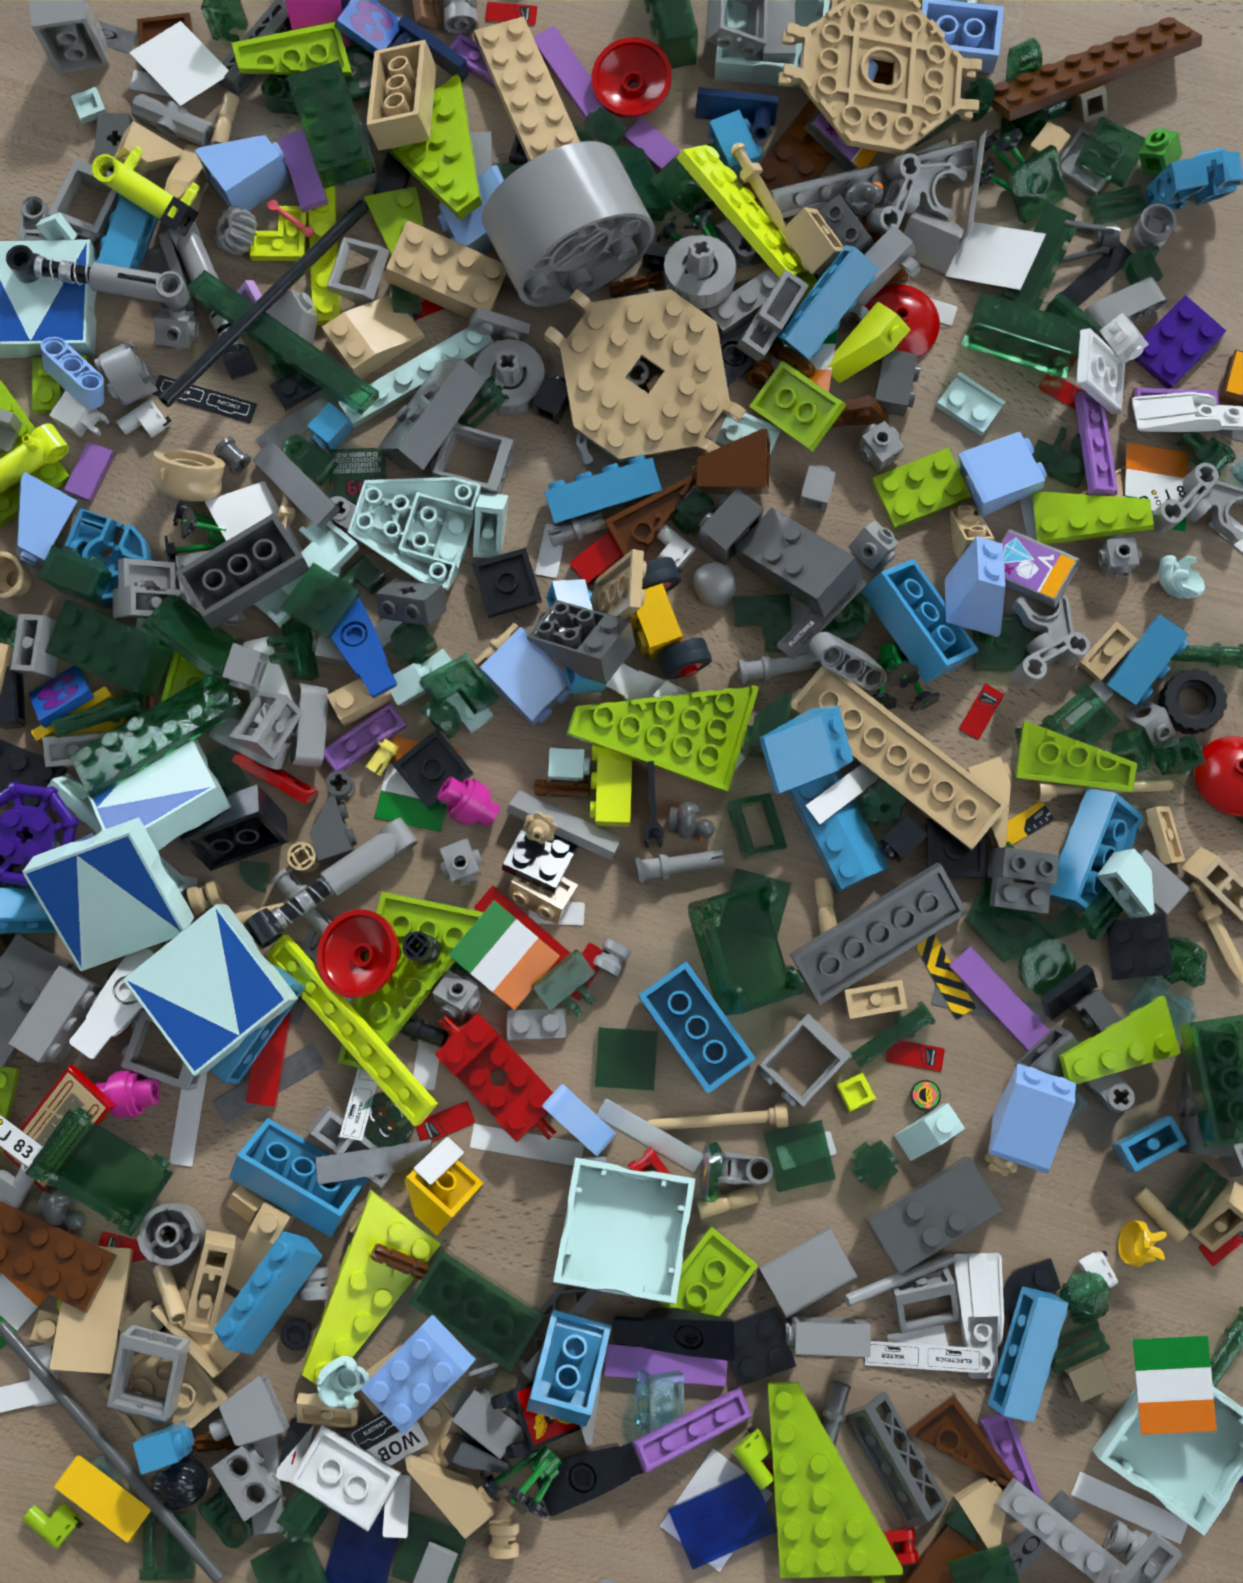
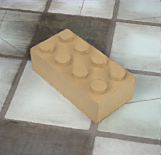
[366,40,436,151]
[385,220,508,319]

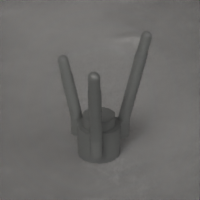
[1060,220,1120,262]

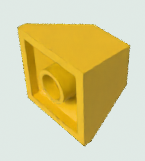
[404,1143,483,1236]

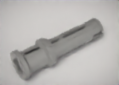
[737,652,822,685]
[635,849,724,884]
[270,866,332,936]

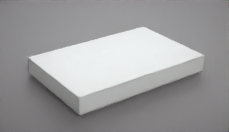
[1076,328,1125,414]
[290,1425,401,1532]

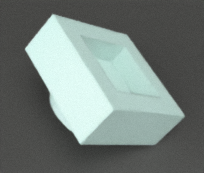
[71,87,107,124]
[36,212,77,240]

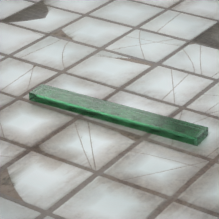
[187,270,379,415]

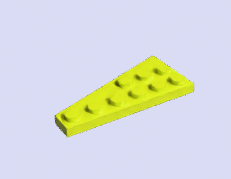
[301,1189,441,1385]

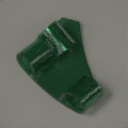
[999,38,1071,144]

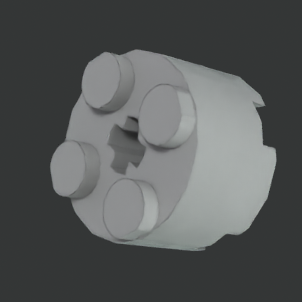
[94,340,158,406]
[137,1203,206,1266]

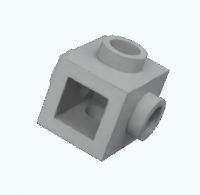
[154,308,199,350]
[859,421,905,472]
[848,520,900,570]
[1097,534,1142,578]
[440,838,484,887]
[432,970,481,1022]

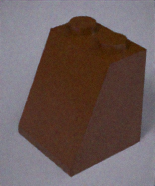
[692,429,771,494]

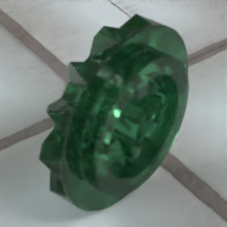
[963,77,995,122]

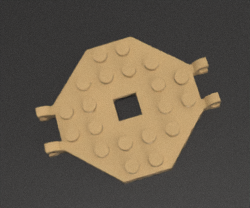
[778,0,982,155]
[544,289,746,461]

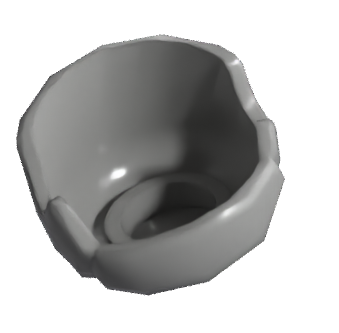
[693,561,736,608]

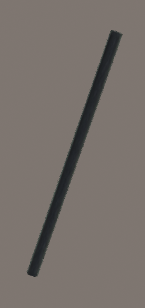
[159,200,369,407]

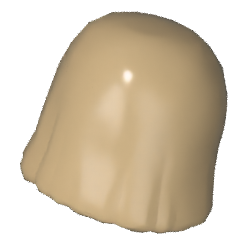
[0,552,32,599]

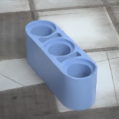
[41,337,105,409]
[542,1083,617,1157]

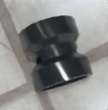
[402,931,441,965]

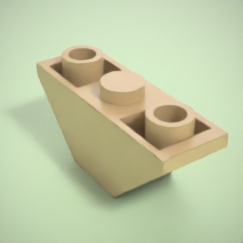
[949,505,995,560]

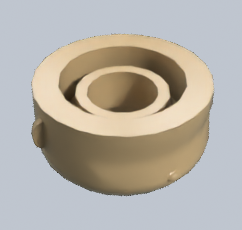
[151,448,225,502]

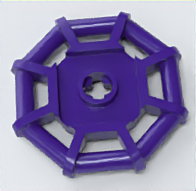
[0,781,80,887]

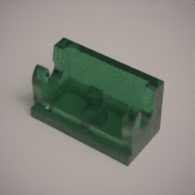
[201,0,249,42]

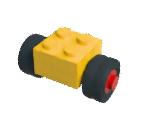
[628,557,712,679]

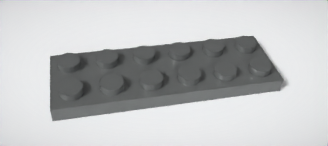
[789,862,967,1005]

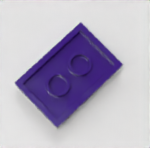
[1134,295,1227,389]

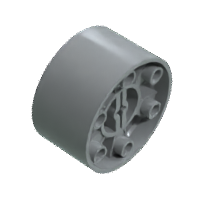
[482,141,655,307]

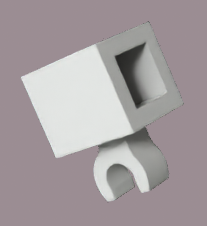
[1100,313,1149,363]
[50,391,110,439]

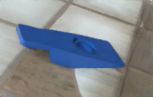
[317,592,397,698]

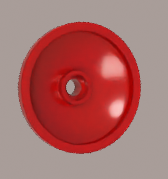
[591,37,672,118]
[857,284,940,359]
[1193,736,1243,817]
[317,909,399,998]

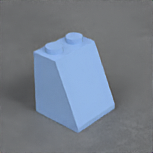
[195,135,290,211]
[437,165,504,254]
[958,432,1047,517]
[16,472,77,567]
[944,536,1005,637]
[480,627,571,727]
[989,1064,1076,1174]

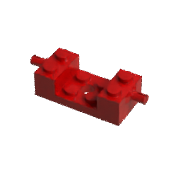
[434,1013,557,1142]

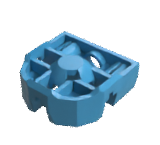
[1144,148,1243,210]
[50,508,154,608]

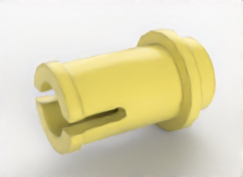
[365,738,399,776]

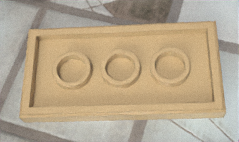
[49,1246,133,1375]

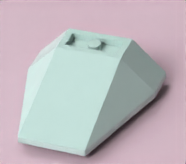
[348,477,481,591]

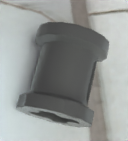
[214,437,251,474]
[325,770,356,801]

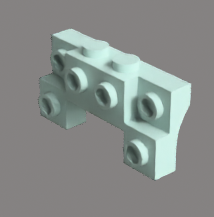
[253,521,359,628]

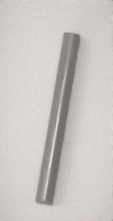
[844,1251,956,1307]

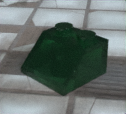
[743,692,792,759]

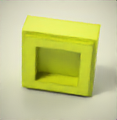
[835,1072,876,1112]

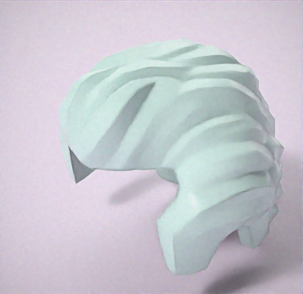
[1158,555,1205,599]
[316,1356,369,1409]

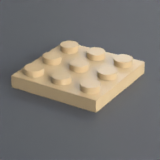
[98,1330,229,1440]

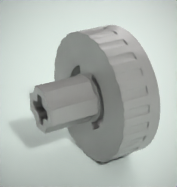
[663,235,736,309]
[474,339,546,415]

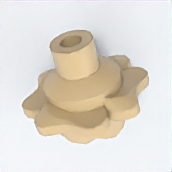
[522,811,558,844]
[984,1145,1017,1177]

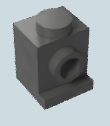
[1069,989,1121,1033]

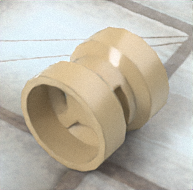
[287,842,320,874]
[187,879,225,916]
[488,1519,519,1559]

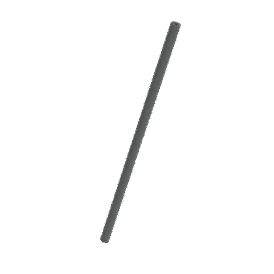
[0,1321,225,1583]

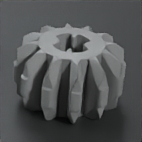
[214,206,258,256]

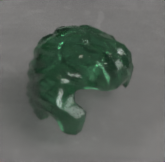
[1163,937,1208,988]
[1059,1271,1110,1325]

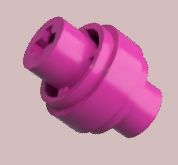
[437,776,500,828]
[96,1070,160,1119]

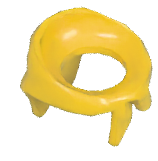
[1118,1220,1167,1268]

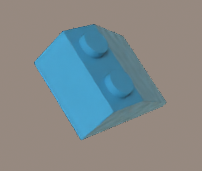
[759,706,853,794]
[526,1310,612,1427]

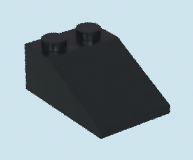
[180,784,288,871]

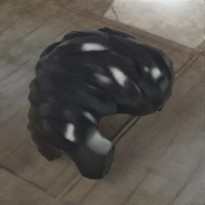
[150,1457,209,1510]

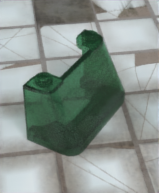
[688,879,804,1015]
[25,1106,173,1237]

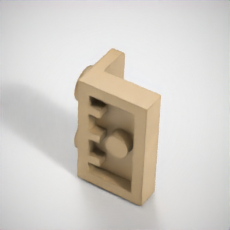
[507,876,578,924]

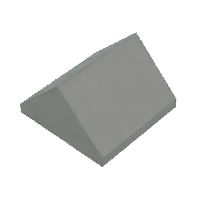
[904,207,966,276]

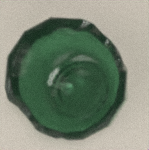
[420,699,461,739]

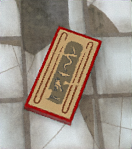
[3,1065,116,1192]

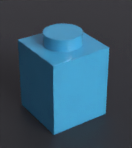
[307,402,354,453]

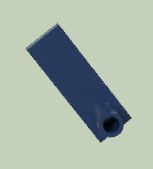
[389,15,469,82]
[695,87,779,140]

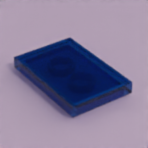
[668,1472,777,1570]

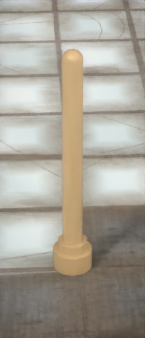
[1035,779,1174,802]
[647,1103,788,1131]

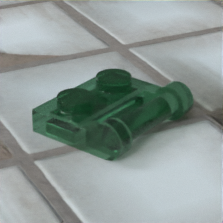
[1041,684,1121,746]
[139,1511,196,1581]

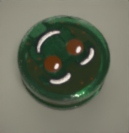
[362,1091,416,1147]

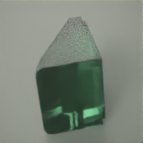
[942,1498,977,1540]

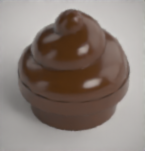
[748,360,774,388]

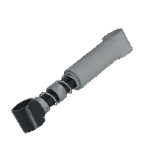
[167,221,258,381]
[6,245,190,309]
[243,818,418,949]

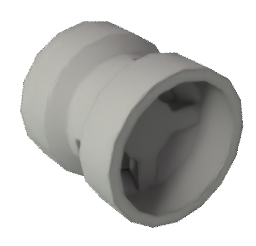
[592,938,632,978]
[299,1267,329,1300]
[1104,1520,1148,1562]

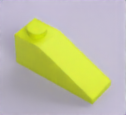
[827,302,911,384]

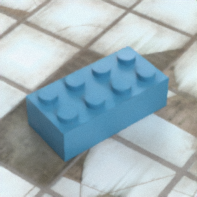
[861,559,979,684]
[638,961,756,1095]

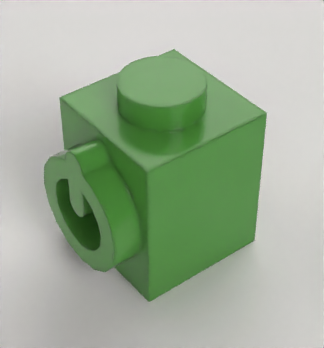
[1139,127,1183,175]

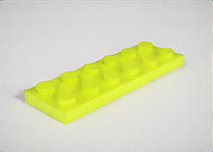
[676,144,808,278]

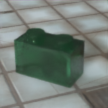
[38,545,112,605]

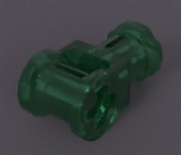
[1176,432,1236,478]

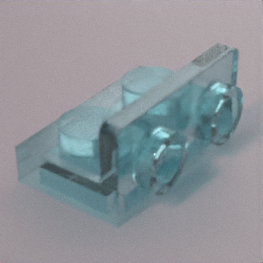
[1125,976,1197,1041]
[634,1369,684,1435]

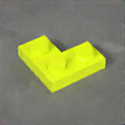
[249,206,308,262]

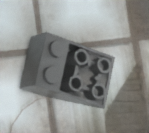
[526,600,636,684]

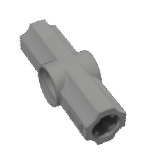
[131,94,215,147]

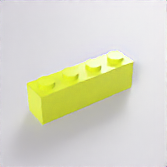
[590,745,632,827]

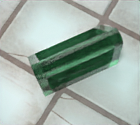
[727,793,788,861]

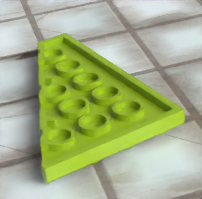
[337,892,484,1069]
[768,1381,903,1578]

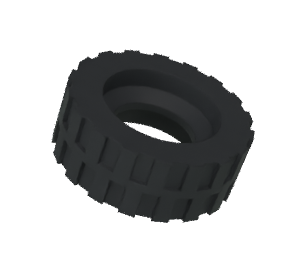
[1158,669,1227,735]

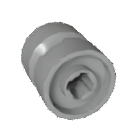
[442,0,479,35]
[1130,203,1177,255]

